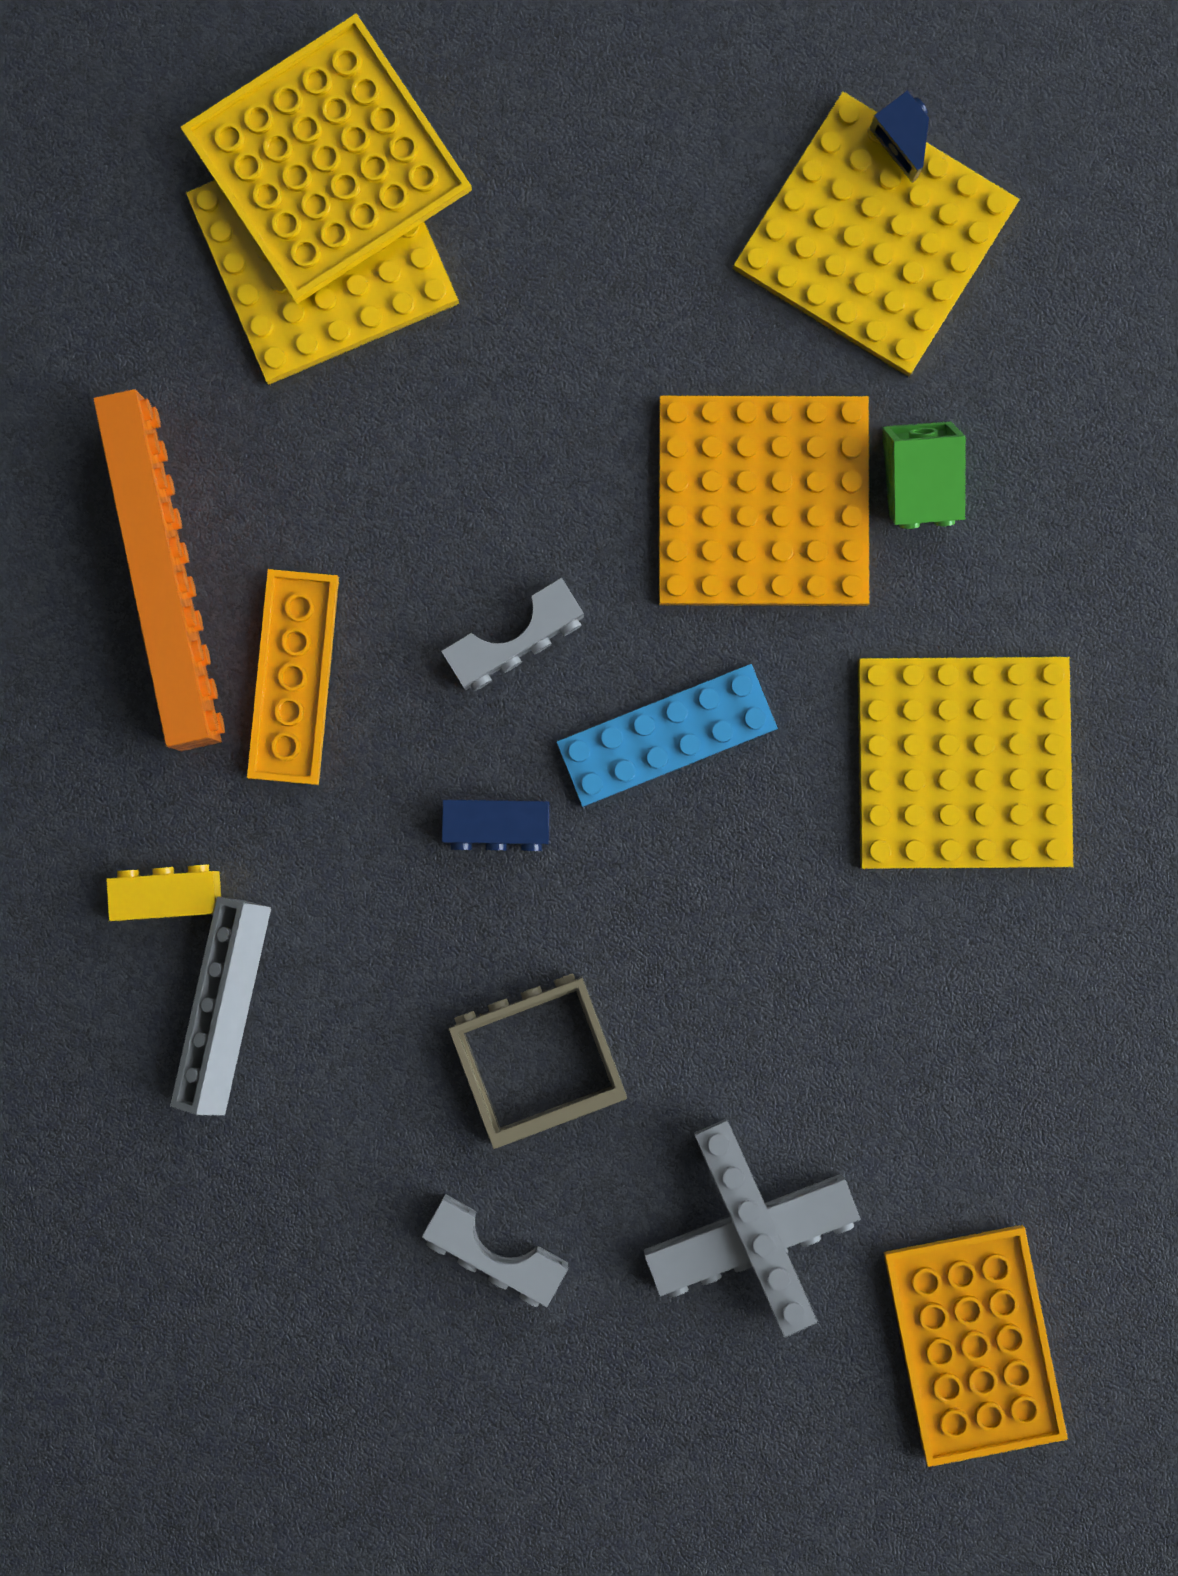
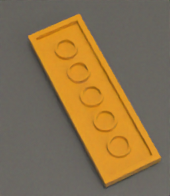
[247,569,339,785]

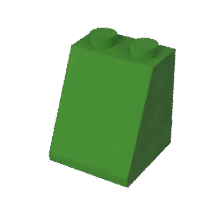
[882,421,965,529]

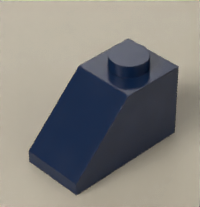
[869,90,929,182]

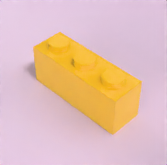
[107,865,221,921]

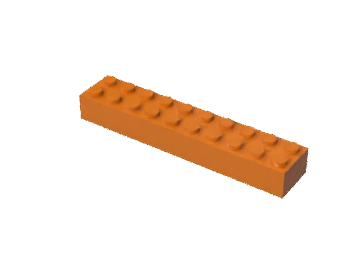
[94,389,225,751]

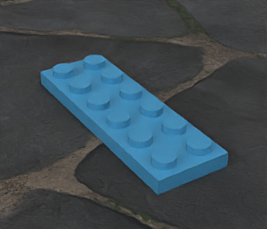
[557,664,778,807]

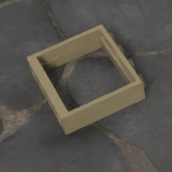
[449,973,627,1149]

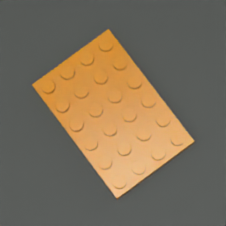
[883,1225,1068,1467]

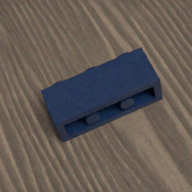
[442,800,550,851]

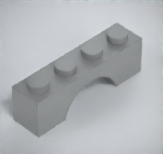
[441,578,584,691]
[422,1194,568,1307]

